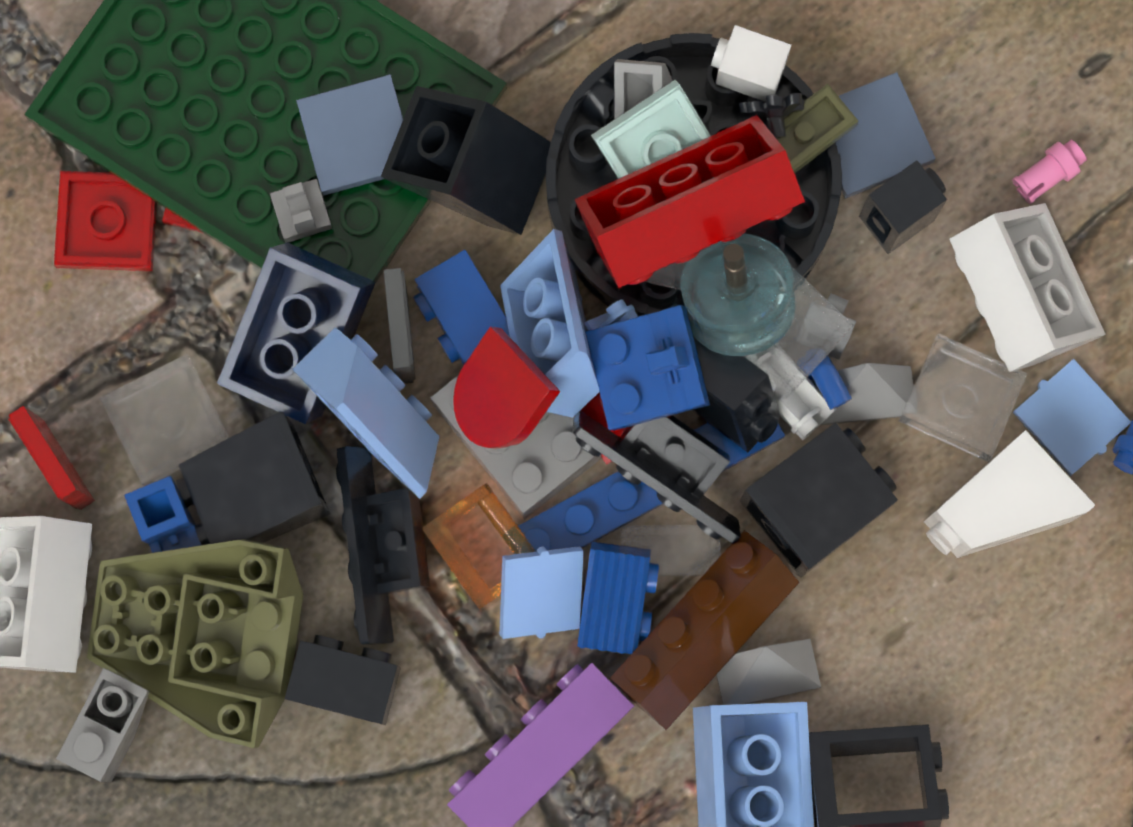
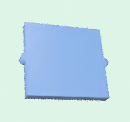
[1013,359,1131,476]
[499,546,584,639]

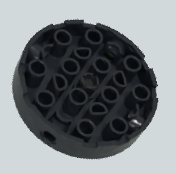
[546,33,842,331]

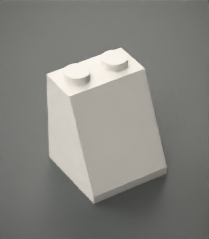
[924,430,1095,558]

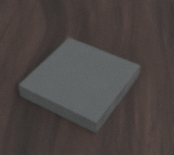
[384,268,416,384]

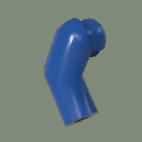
[796,348,852,410]

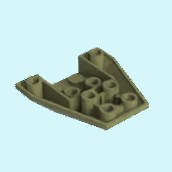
[87,539,304,748]

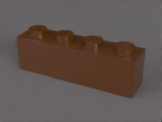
[610,530,800,730]

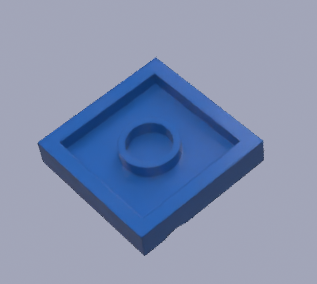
[585,305,710,430]

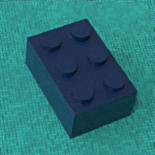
[217,242,376,425]

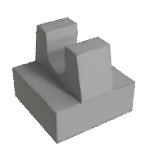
[270,179,333,243]

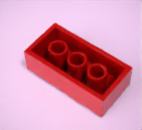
[575,115,805,288]

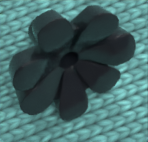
[739,93,805,139]

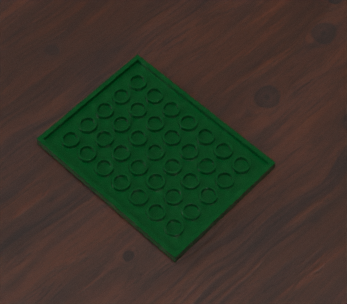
[24,0,507,284]

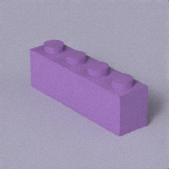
[447,663,634,827]

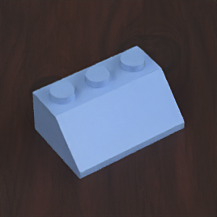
[500,229,600,418]
[292,327,439,499]
[693,702,814,827]

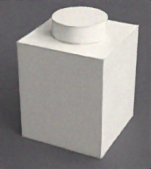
[711,25,791,102]

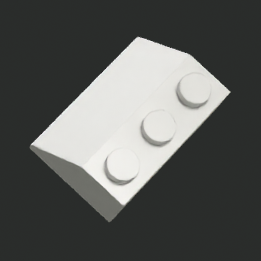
[949,203,1106,372]
[0,516,92,673]

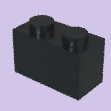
[859,160,947,254]
[285,634,401,726]

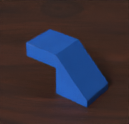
[124,476,201,553]

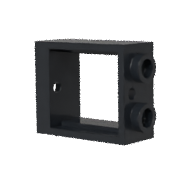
[688,315,780,453]
[809,724,949,827]

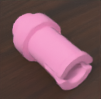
[1012,140,1087,204]

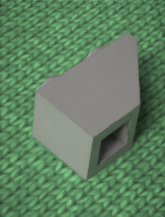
[56,668,149,782]

